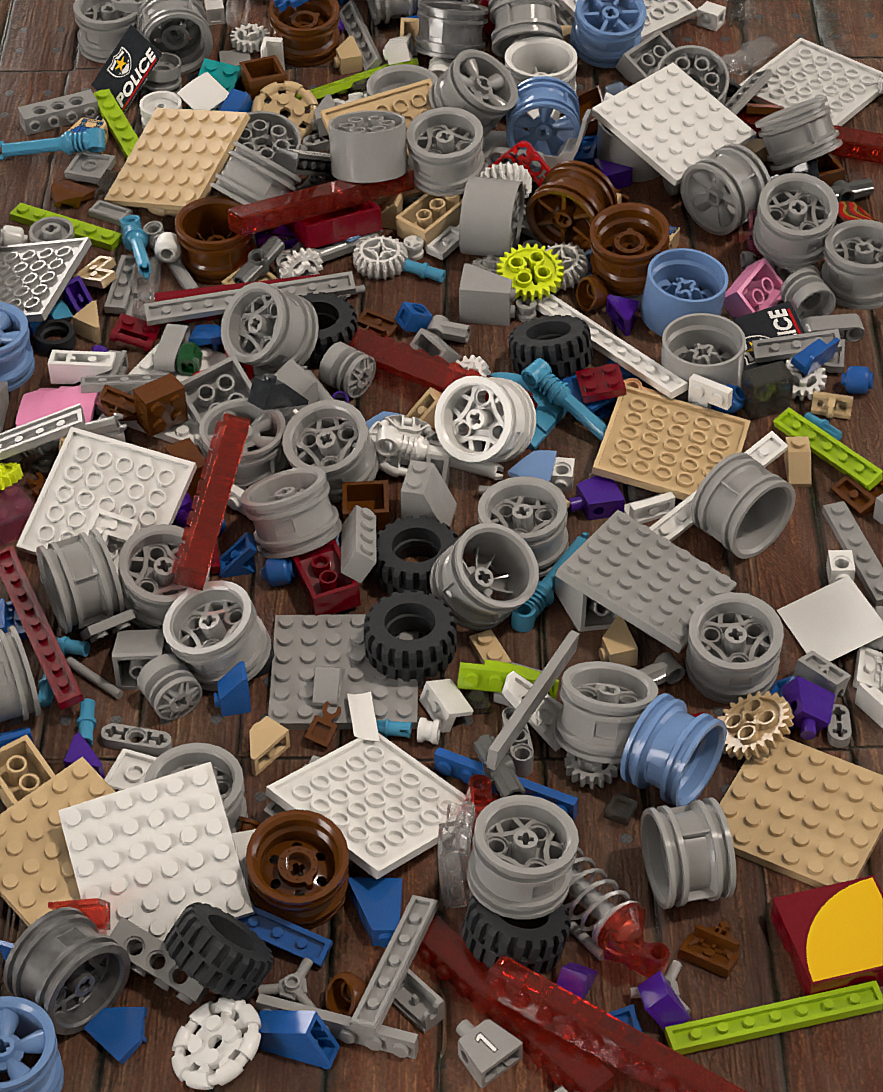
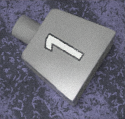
[456,1019,523,1089]

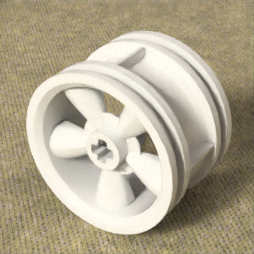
[505,36,577,114]

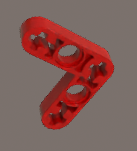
[488,140,551,187]

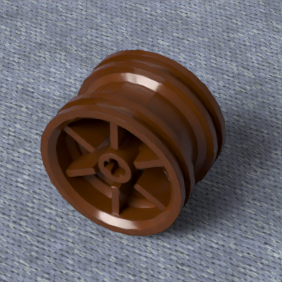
[269,0,340,68]
[525,160,618,252]
[589,202,670,296]
[246,809,349,929]

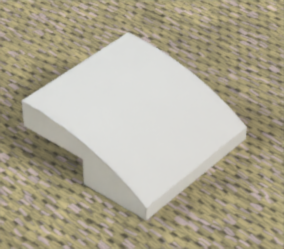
[177,72,229,111]
[853,646,883,693]

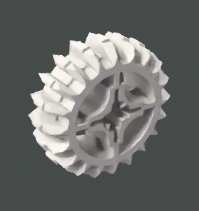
[480,161,532,198]
[353,235,408,280]
[545,242,588,292]

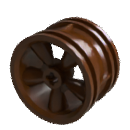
[175,196,256,285]

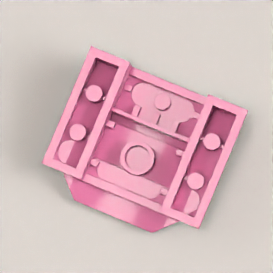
[15,384,101,451]

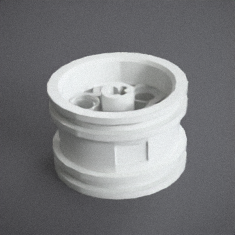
[434,376,536,463]

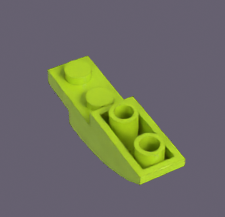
[457,659,559,700]

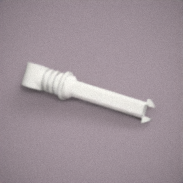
[375,425,504,480]

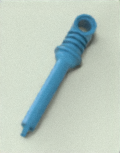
[0,128,106,160]
[120,215,152,280]
[521,358,607,441]
[511,532,589,632]

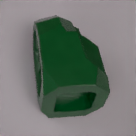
[177,342,203,376]

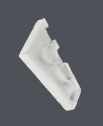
[502,671,563,752]

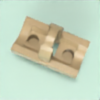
[811,391,854,419]

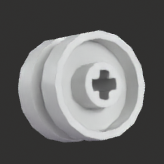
[139,91,182,130]

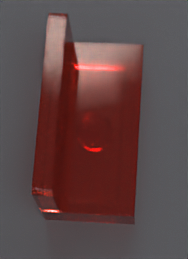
[48,898,110,931]

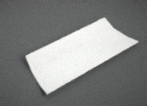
[347,692,380,741]

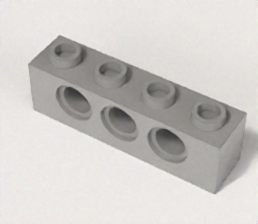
[18,89,100,135]
[110,917,210,1005]

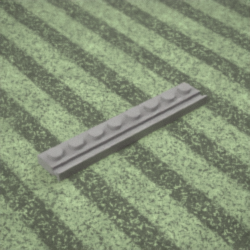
[0,403,86,460]

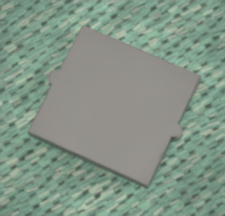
[219,49,251,66]

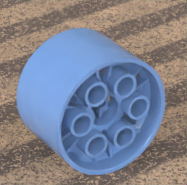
[640,248,728,336]

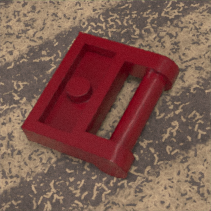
[109,313,161,353]

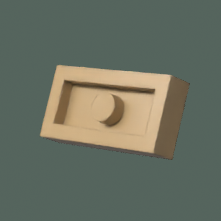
[469,629,511,664]

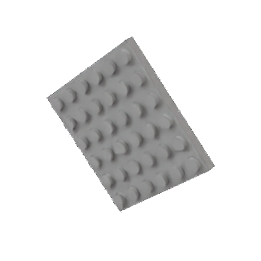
[0,237,92,322]
[555,510,737,653]
[268,614,419,730]

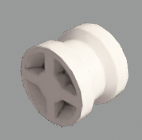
[403,235,424,261]
[417,717,441,745]

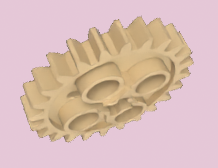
[717,691,794,760]

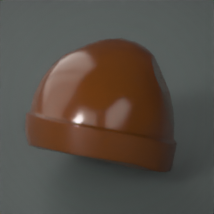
[576,275,610,311]
[325,971,367,1017]

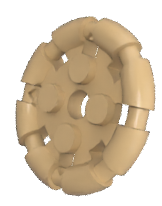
[251,81,319,140]

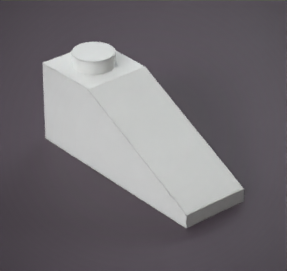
[47,350,116,385]

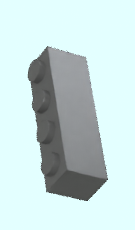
[341,505,376,583]

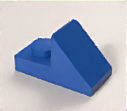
[219,532,257,578]

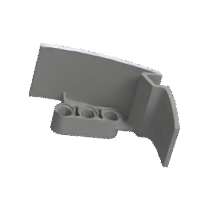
[485,109,591,182]

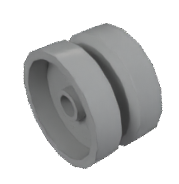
[29,217,75,243]

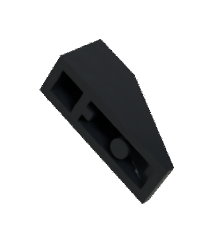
[247,373,309,410]

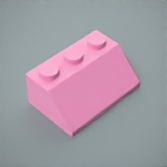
[723,258,783,318]

